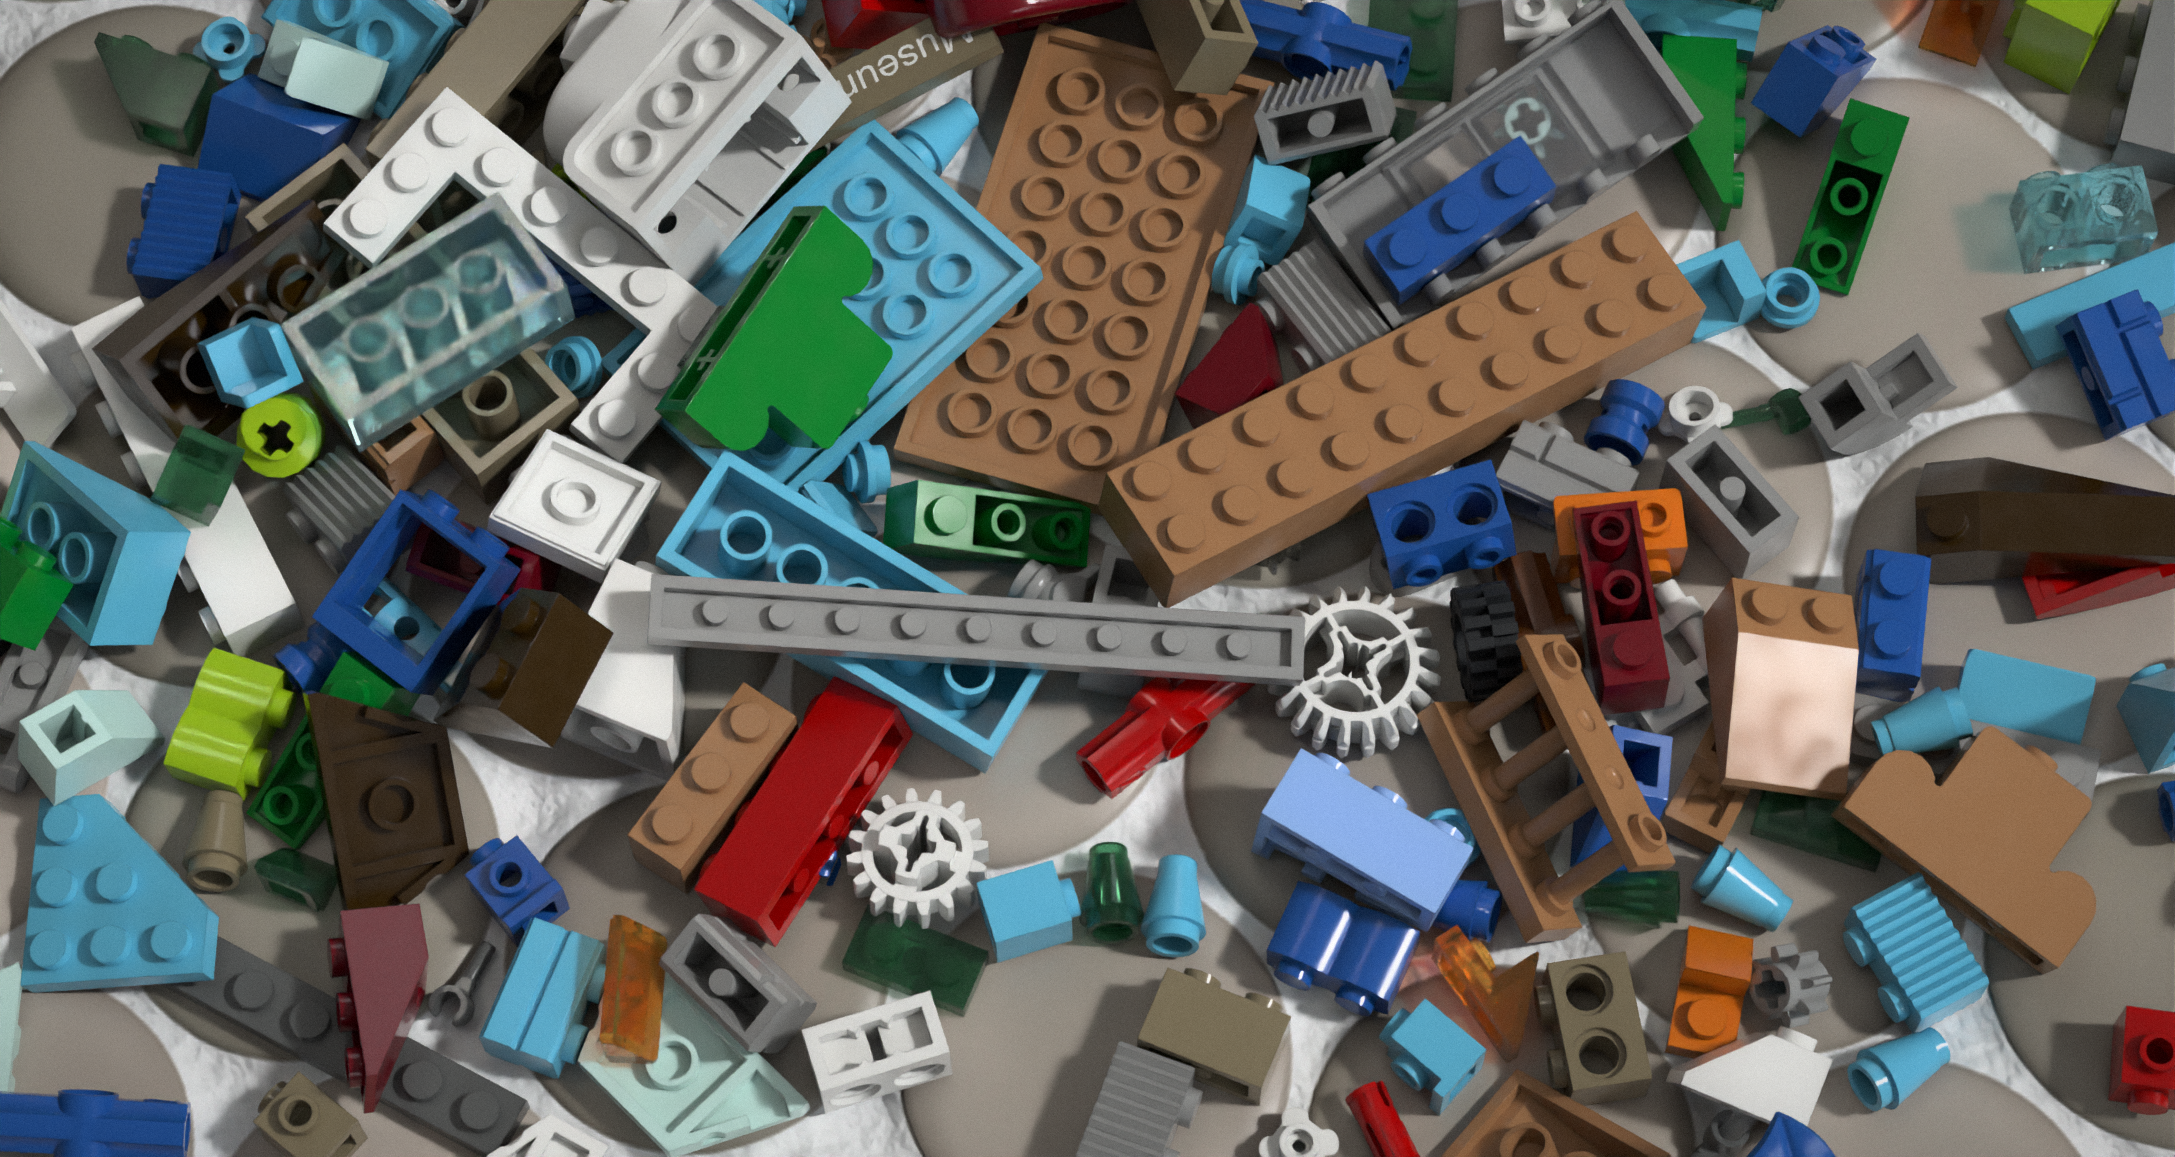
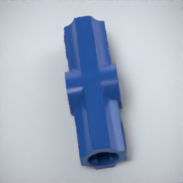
[1240,0,1413,91]
[0,1089,191,1157]

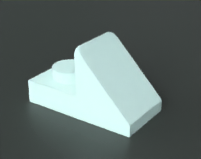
[258,19,389,120]

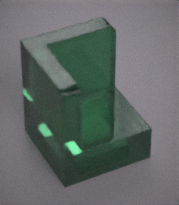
[149,425,245,527]

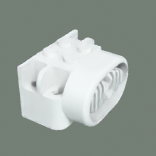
[543,0,852,287]

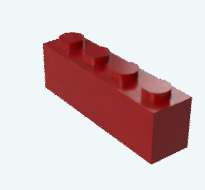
[694,676,913,948]

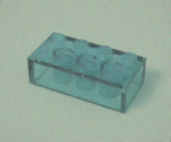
[280,192,575,452]

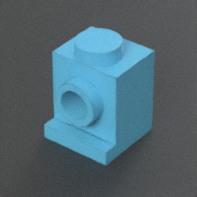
[1379,998,1487,1116]

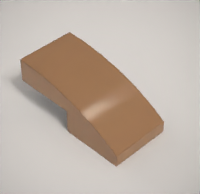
[1661,720,1752,853]

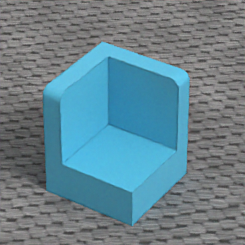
[1224,155,1311,266]
[1676,240,1767,343]
[197,317,304,408]

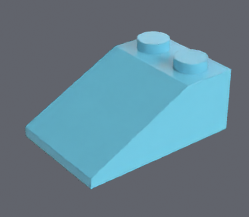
[0,441,191,646]

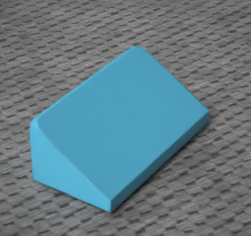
[1957,649,2096,745]

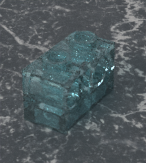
[2009,163,2158,274]

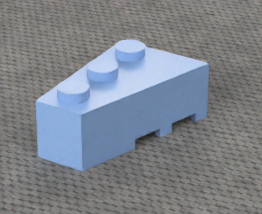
[1251,748,1474,932]

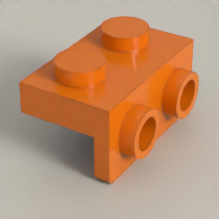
[1550,488,1688,589]

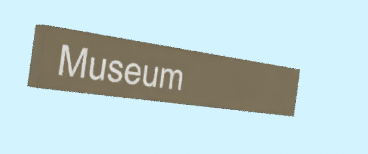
[808,17,1004,154]

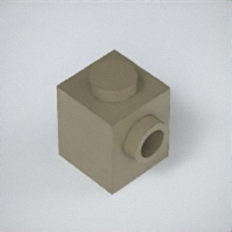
[253,1071,368,1157]

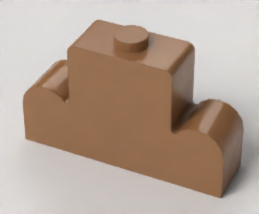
[1831,726,2096,975]

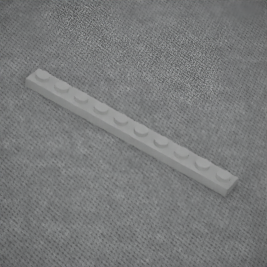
[647,574,1305,686]

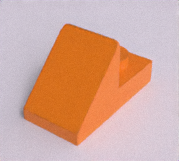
[1665,925,1754,1059]

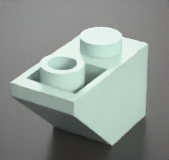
[18,690,165,806]

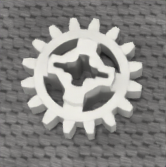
[846,788,989,929]

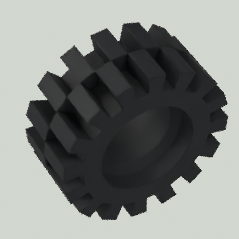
[1450,580,1523,703]

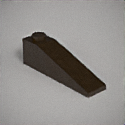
[92,199,348,458]
[1915,457,2175,584]

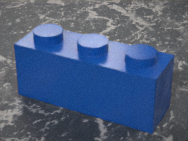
[1363,135,1557,306]

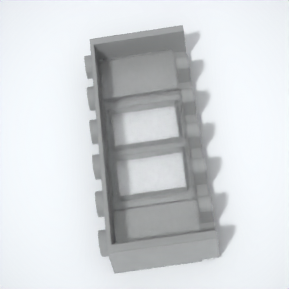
[1306,0,1704,331]

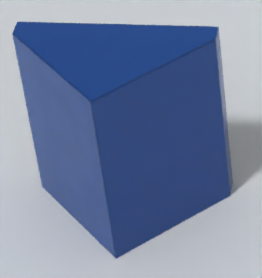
[197,73,362,203]

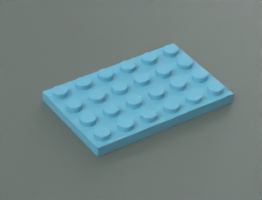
[601,119,1044,495]

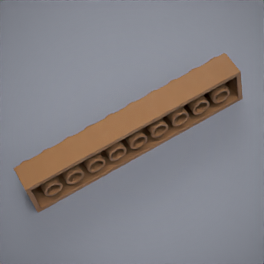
[1098,211,1707,608]

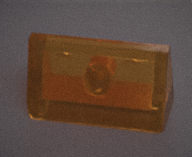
[599,915,668,1064]

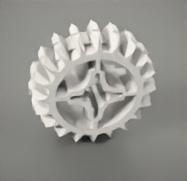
[1267,586,1441,759]

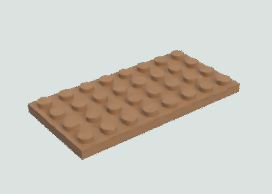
[893,23,1275,516]

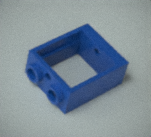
[312,489,521,696]

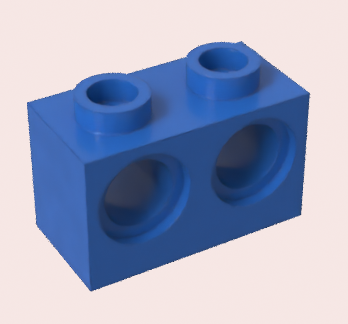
[1367,460,1517,590]

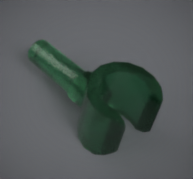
[1721,388,1812,435]

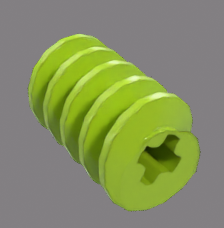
[237,392,326,478]

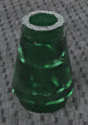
[1079,842,1144,945]
[1584,869,1680,929]

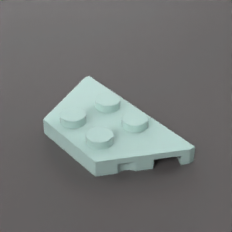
[578,929,810,1157]

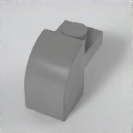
[1798,333,1958,455]

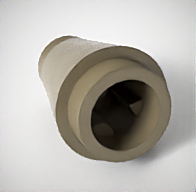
[182,790,248,892]

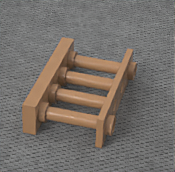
[1417,634,1676,943]

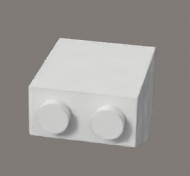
[561,558,686,782]

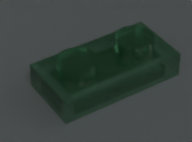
[842,904,989,1017]

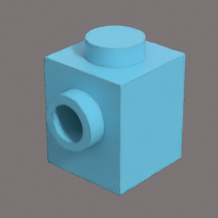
[977,860,1081,963]

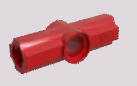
[1076,677,1257,799]

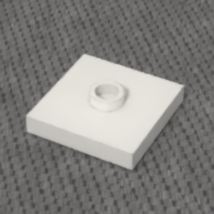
[487,429,662,584]

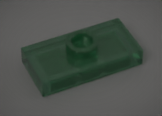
[1749,790,1882,873]

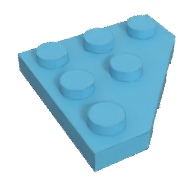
[21,794,219,993]

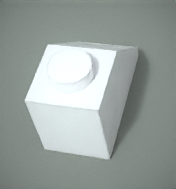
[1665,1026,1833,1126]

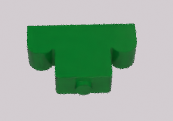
[654,206,893,451]

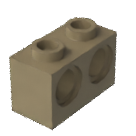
[1534,951,1652,1106]

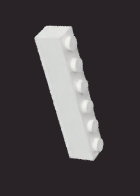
[70,296,306,657]

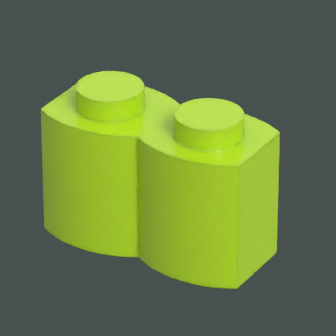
[163,647,297,801]

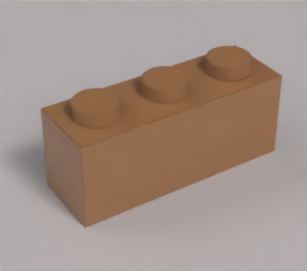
[627,682,799,894]

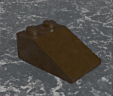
[433,587,614,748]

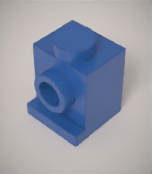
[464,835,570,948]

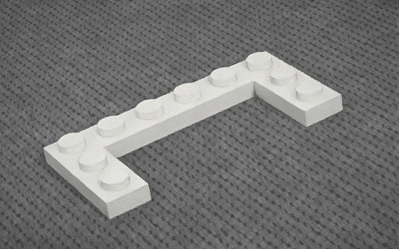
[323,87,722,464]

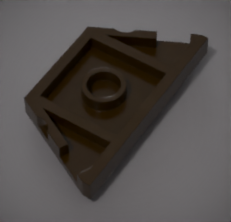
[303,690,470,910]

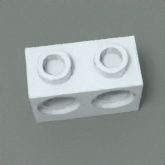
[802,990,952,1114]

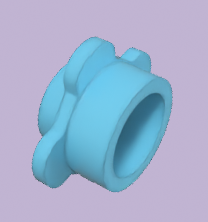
[193,17,266,83]

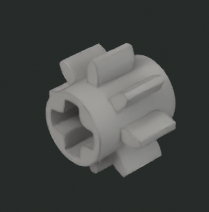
[1748,943,1833,1028]

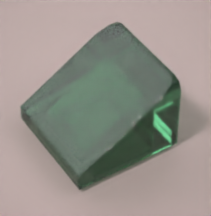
[254,847,338,912]

